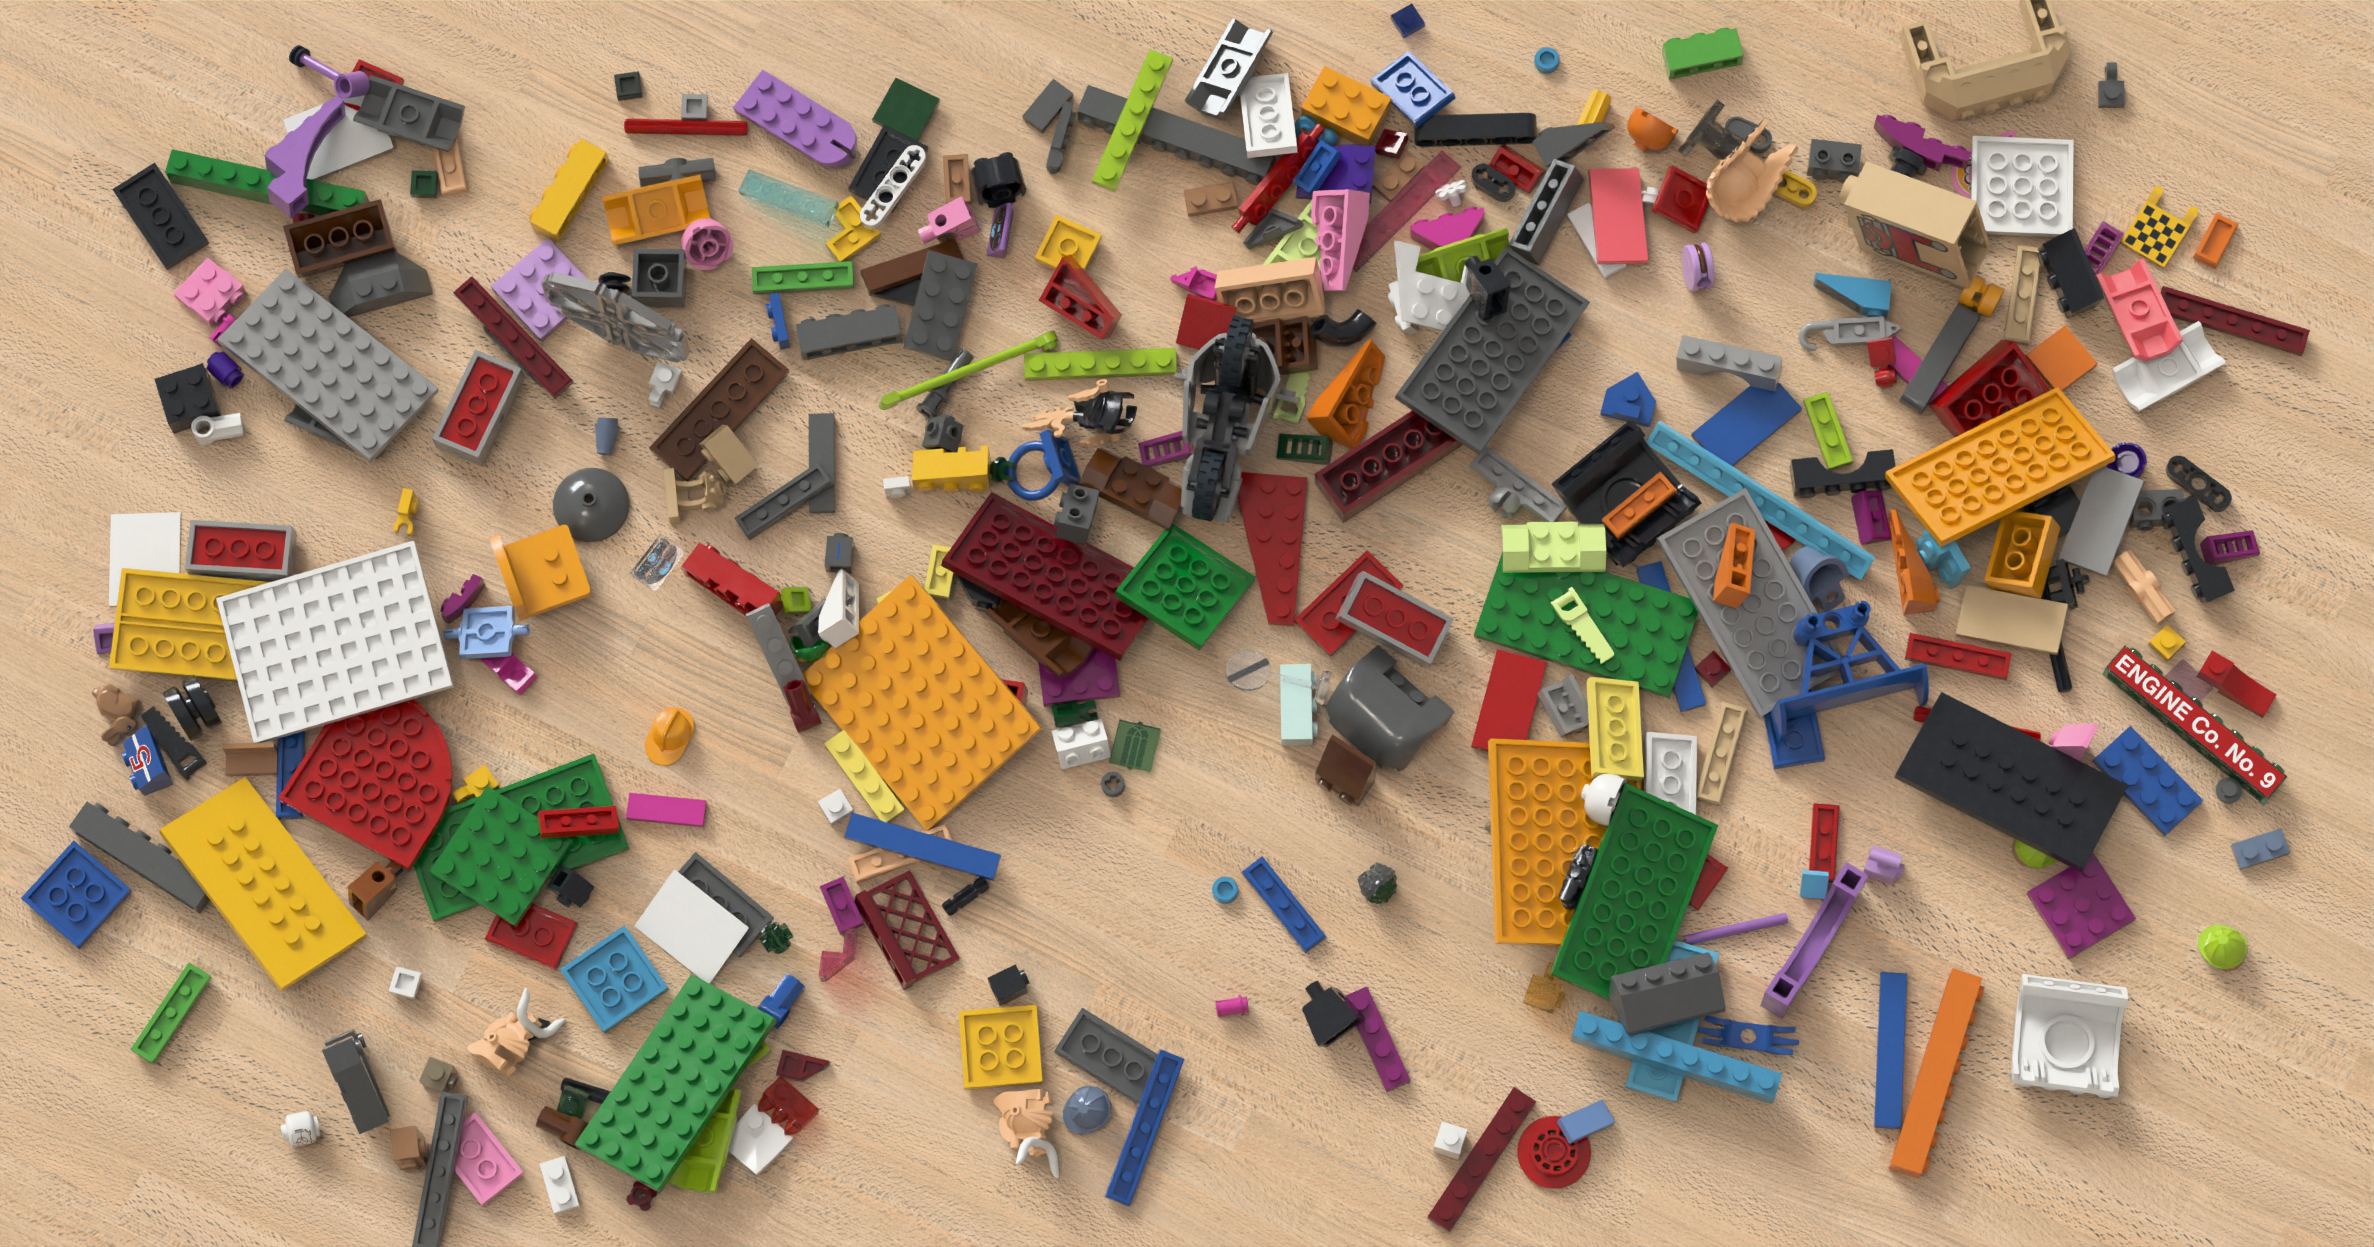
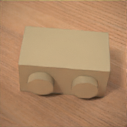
[699,424,758,484]

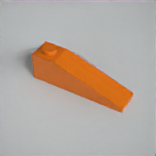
[1306,340,1385,450]
[1888,510,1940,615]

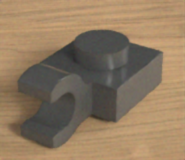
[2098,62,2125,108]

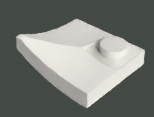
[729,1104,794,1175]

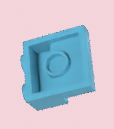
[1916,529,1971,589]

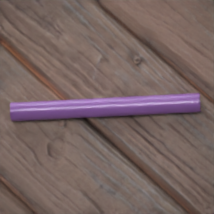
[1684,913,1788,945]

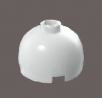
[1581,774,1627,826]

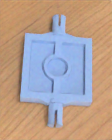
[444,606,530,659]

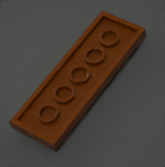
[649,338,790,482]

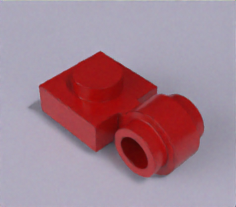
[1867,337,1897,388]

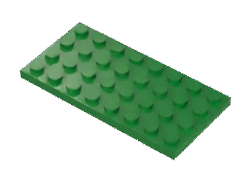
[1474,551,1699,699]
[414,754,630,922]
[1549,783,1718,1002]
[575,974,777,1193]

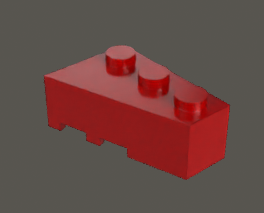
[1038,254,1122,340]

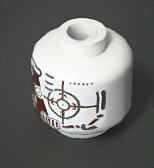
[280,1111,320,1148]

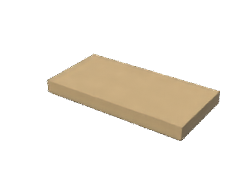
[1956,585,2068,655]

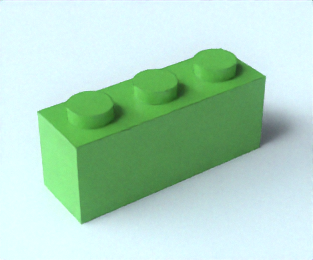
[1662,28,1743,80]

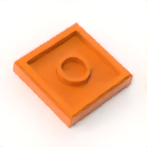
[2026,325,2098,392]

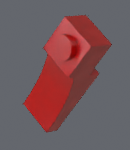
[2197,650,2277,718]

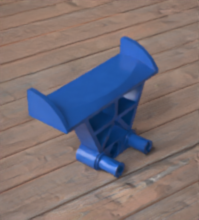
[1770,601,1929,742]

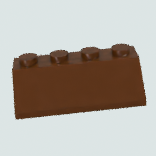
[283,199,397,279]

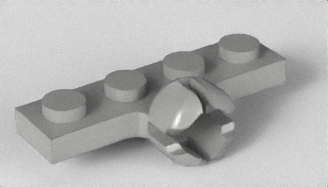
[1470,446,1567,522]

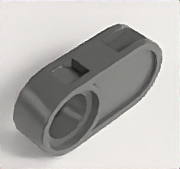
[1724,116,1772,153]

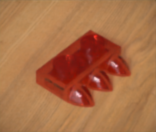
[758,1076,819,1135]

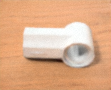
[191,413,244,445]

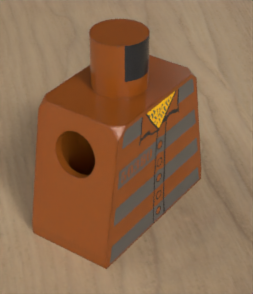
[348,861,404,921]

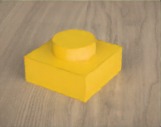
[2148,625,2186,661]

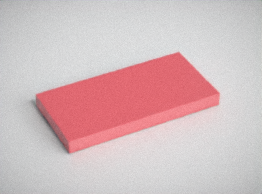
[1588,168,1648,264]

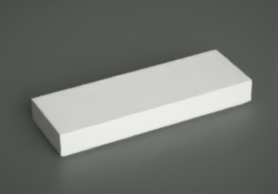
[1567,203,1627,279]

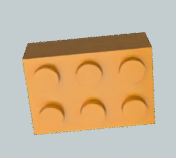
[1301,66,1391,146]
[1984,511,2060,599]

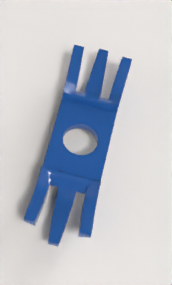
[1697,1015,1799,1055]

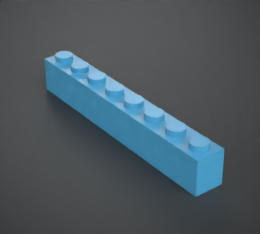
[1571,1011,1782,1104]

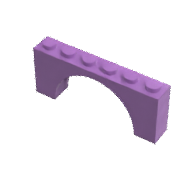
[1760,862,1869,1019]

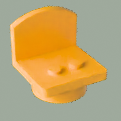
[489,525,591,621]

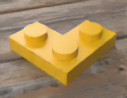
[826,196,881,262]

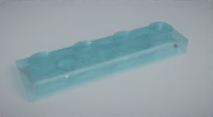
[738,169,839,227]

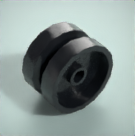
[162,675,222,741]

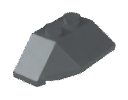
[329,250,433,318]

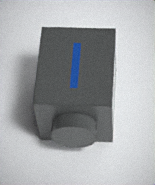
[824,533,854,574]

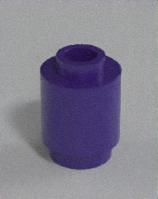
[206,351,244,389]

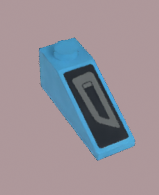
[1813,273,1892,318]

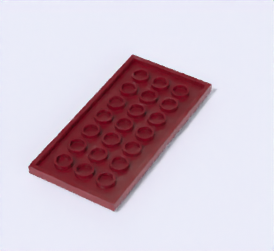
[941,492,1149,661]

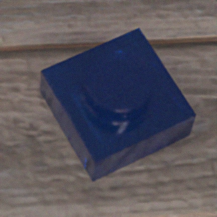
[1391,3,1425,39]

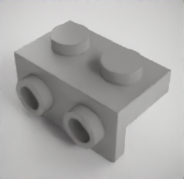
[1537,674,1589,738]

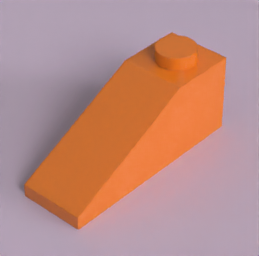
[1713,522,1755,609]

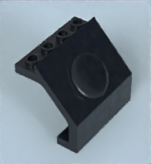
[1551,420,1702,567]

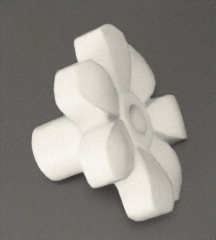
[1435,180,1467,207]

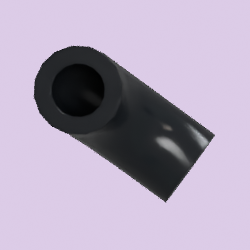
[1310,309,1377,347]

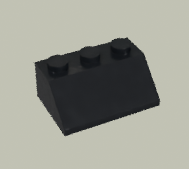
[2037,228,2105,318]

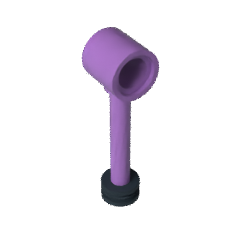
[289,45,370,99]

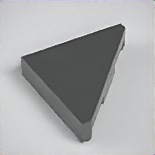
[1243,208,1304,249]

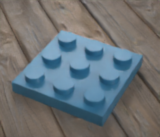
[560,925,669,1034]

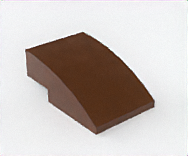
[1252,316,1318,375]

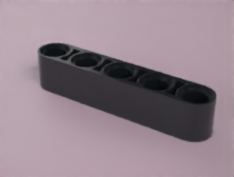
[1414,113,1537,147]

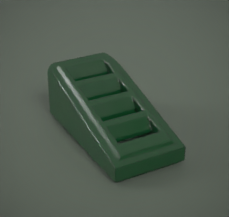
[1276,434,1333,465]

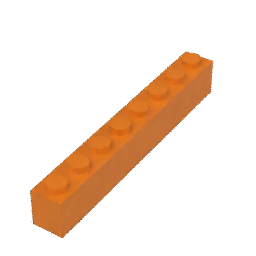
[1889,968,1985,1179]

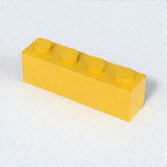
[529,138,609,243]

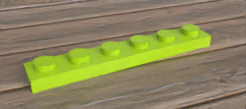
[1092,49,1173,192]
[1024,348,1177,381]

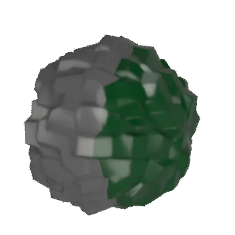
[1357,862,1397,904]

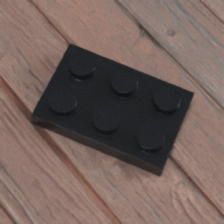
[848,125,928,213]

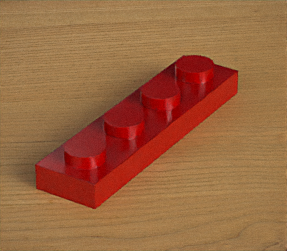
[1904,633,2012,680]

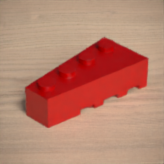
[681,542,783,617]

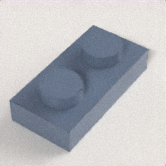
[2231,828,2290,870]

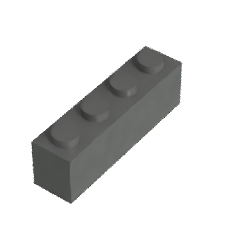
[1509,159,1584,265]
[796,305,902,360]

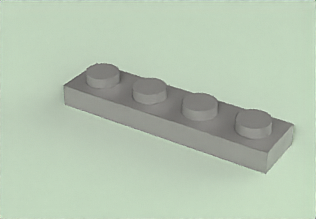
[746,603,812,706]

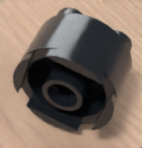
[970,152,1026,208]

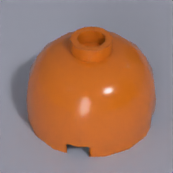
[1627,106,1679,152]

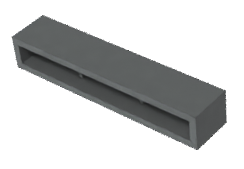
[69,802,210,914]

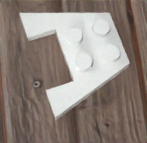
[1394,241,1470,332]

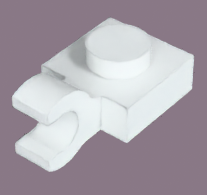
[648,361,682,408]

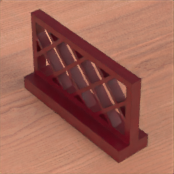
[854,870,960,990]

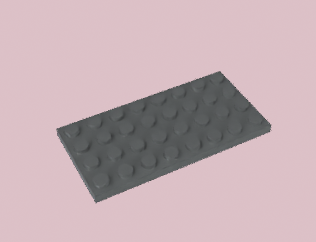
[1395,246,1590,455]

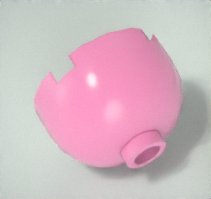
[682,218,733,270]

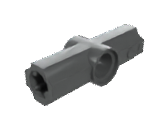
[638,158,716,187]

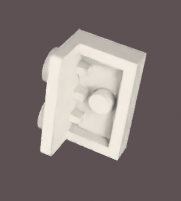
[1052,719,1111,769]

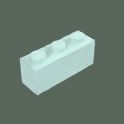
[1280,664,1318,746]

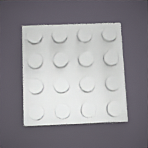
[1971,136,2074,237]

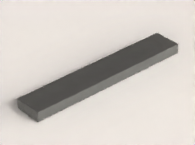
[412,1091,469,1247]

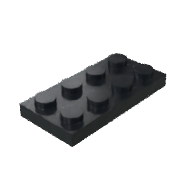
[112,163,209,270]

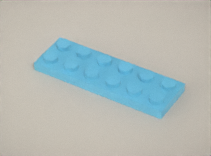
[1625,940,1719,1103]

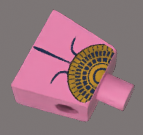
[918,196,981,244]

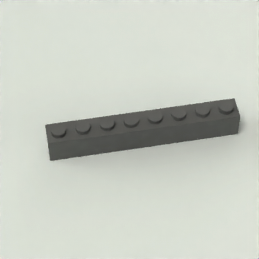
[1077,85,1276,185]

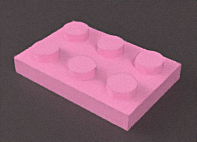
[455,1112,524,1206]

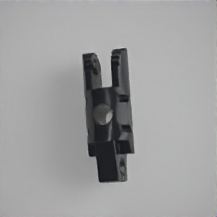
[1558,844,1597,911]

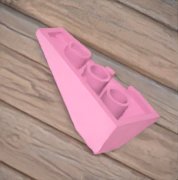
[1311,189,1370,291]

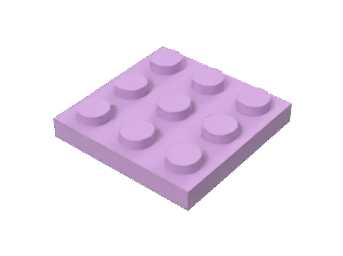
[491,238,592,341]

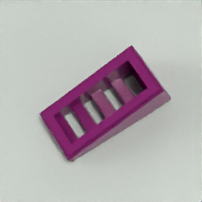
[2085,221,2124,276]
[1138,431,1195,467]
[2200,530,2260,566]

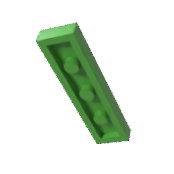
[752,261,854,294]
[130,963,212,1065]

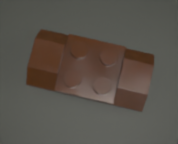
[1079,448,1182,531]
[986,601,1094,678]

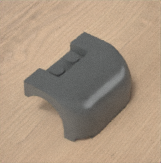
[1325,645,1454,772]

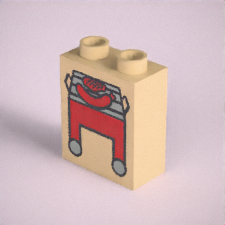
[1840,161,1991,289]

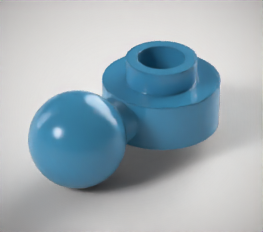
[1294,116,1338,146]

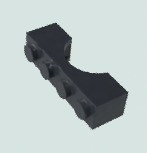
[1789,449,1896,498]
[2161,496,2235,603]

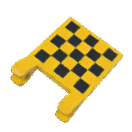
[2120,186,2199,269]

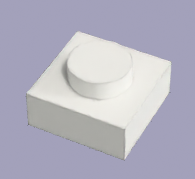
[883,476,911,498]
[818,789,854,825]
[389,967,422,1000]

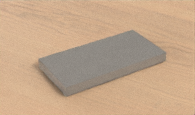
[2059,467,2145,577]

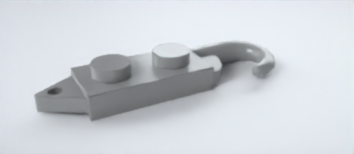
[1799,316,1901,351]

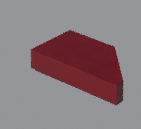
[776,1050,830,1082]

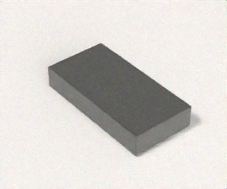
[1022,79,1073,133]

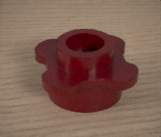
[626,1181,657,1211]

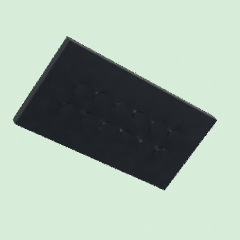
[1895,692,2128,872]

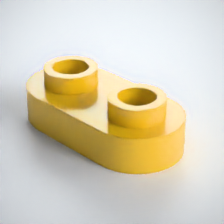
[1773,170,1817,207]

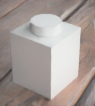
[1433,1122,1467,1160]

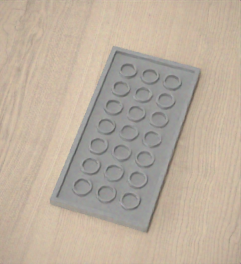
[218,269,438,463]
[1656,488,1843,718]

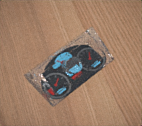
[629,534,684,591]

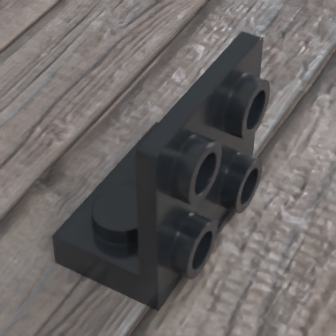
[2023,484,2080,538]

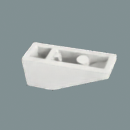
[818,568,859,648]

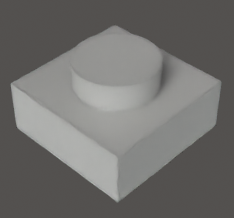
[681,94,708,120]

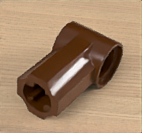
[535,1106,589,1150]

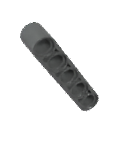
[1899,303,1981,414]

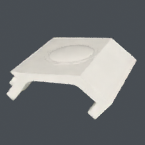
[2010,974,2128,1098]

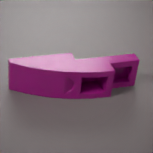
[1874,114,1971,172]

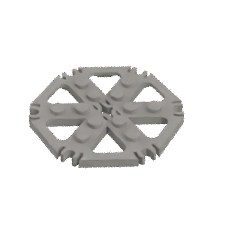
[541,272,690,362]

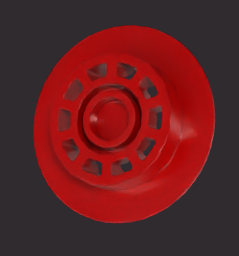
[1517,1116,1591,1188]

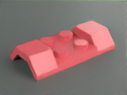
[2096,258,2183,362]

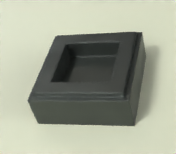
[614,71,643,101]

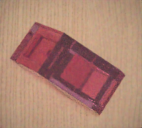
[819,927,858,982]

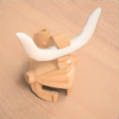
[467,988,566,1077]
[993,1089,1059,1178]

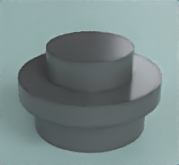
[2216,777,2242,804]

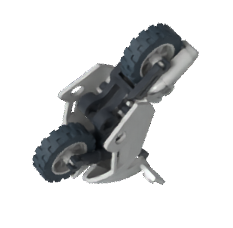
[1174,316,1300,522]

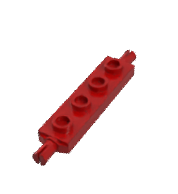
[1231,124,1326,234]

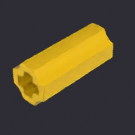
[1577,90,1612,125]

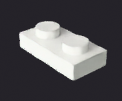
[1388,281,1419,336]
[540,1156,580,1215]

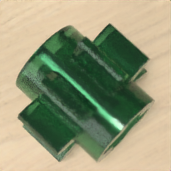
[759,921,793,954]

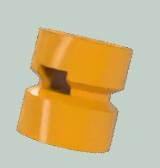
[1958,275,2005,318]

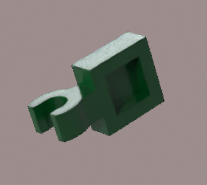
[1051,700,1098,727]

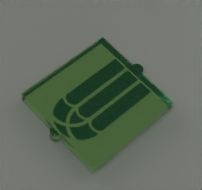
[1109,719,1161,772]

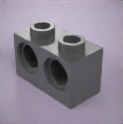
[2130,489,2184,531]

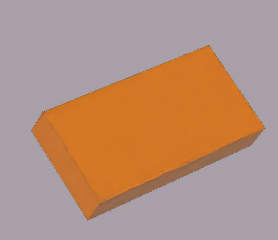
[2193,213,2239,269]

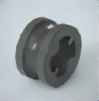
[1101,772,1125,797]

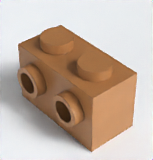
[389,1125,430,1173]

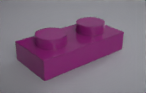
[820,876,864,935]

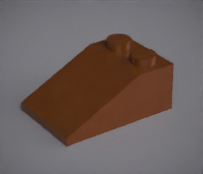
[1315,734,1376,806]

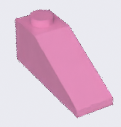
[2049,724,2099,761]

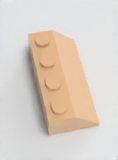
[1215,257,1325,324]

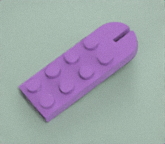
[733,70,857,167]

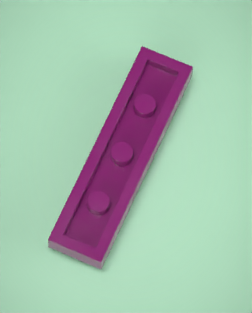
[1346,986,1410,1093]

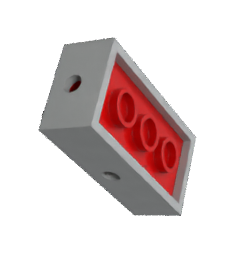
[432,350,525,467]
[185,520,297,582]
[1335,571,1453,667]

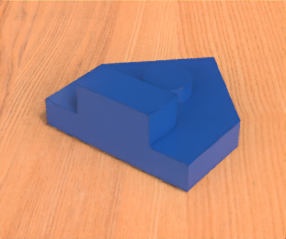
[1600,372,1656,427]

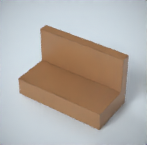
[222,742,278,776]

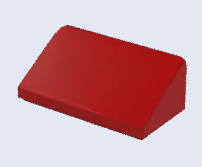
[1489,145,1545,194]

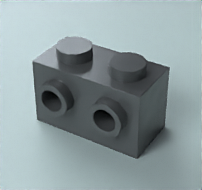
[1806,139,1862,183]
[1054,483,1100,545]

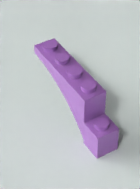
[264,96,346,218]

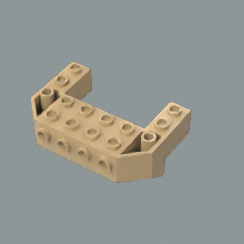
[1900,0,2070,121]

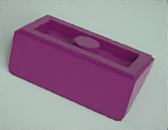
[1851,491,1892,544]

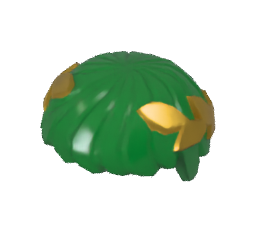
[790,636,830,663]

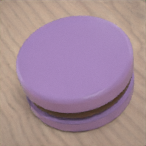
[1682,243,1715,291]

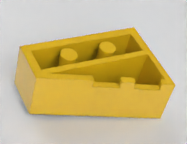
[912,445,991,493]

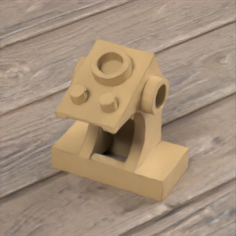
[664,468,726,525]

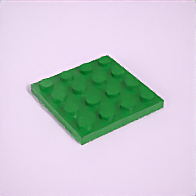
[1114,524,1256,651]
[429,786,574,927]

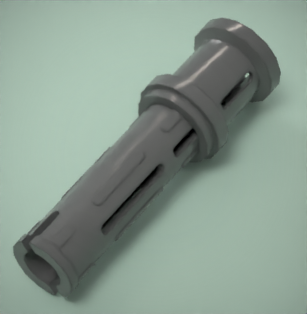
[916,349,974,419]

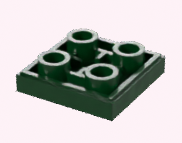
[872,78,940,141]

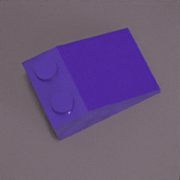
[1296,145,1375,204]

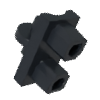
[2047,559,2090,609]

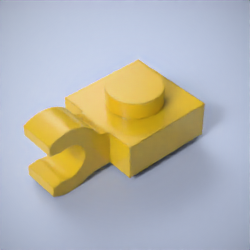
[393,488,419,537]
[452,764,500,804]

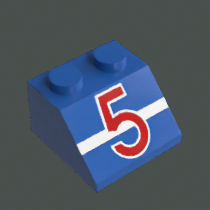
[122,726,173,796]

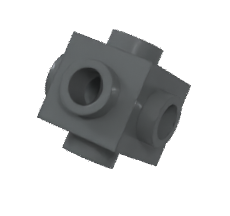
[922,414,964,452]

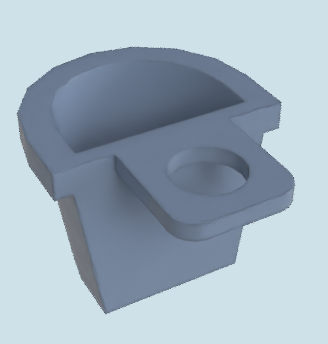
[1789,546,1849,612]

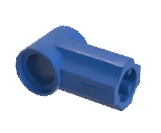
[757,974,805,1029]

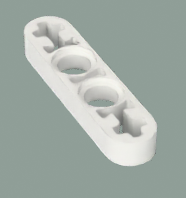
[860,145,926,230]

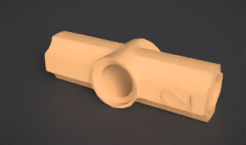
[2113,549,2176,625]

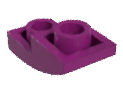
[440,574,485,624]

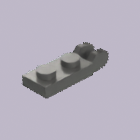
[1046,101,1076,174]

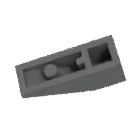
[1533,122,1615,167]

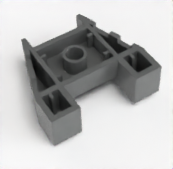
[322,1029,390,1134]

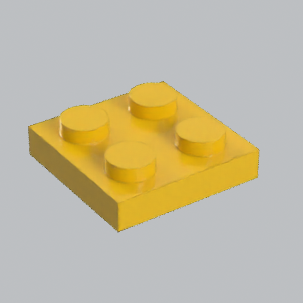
[1034,214,1102,270]

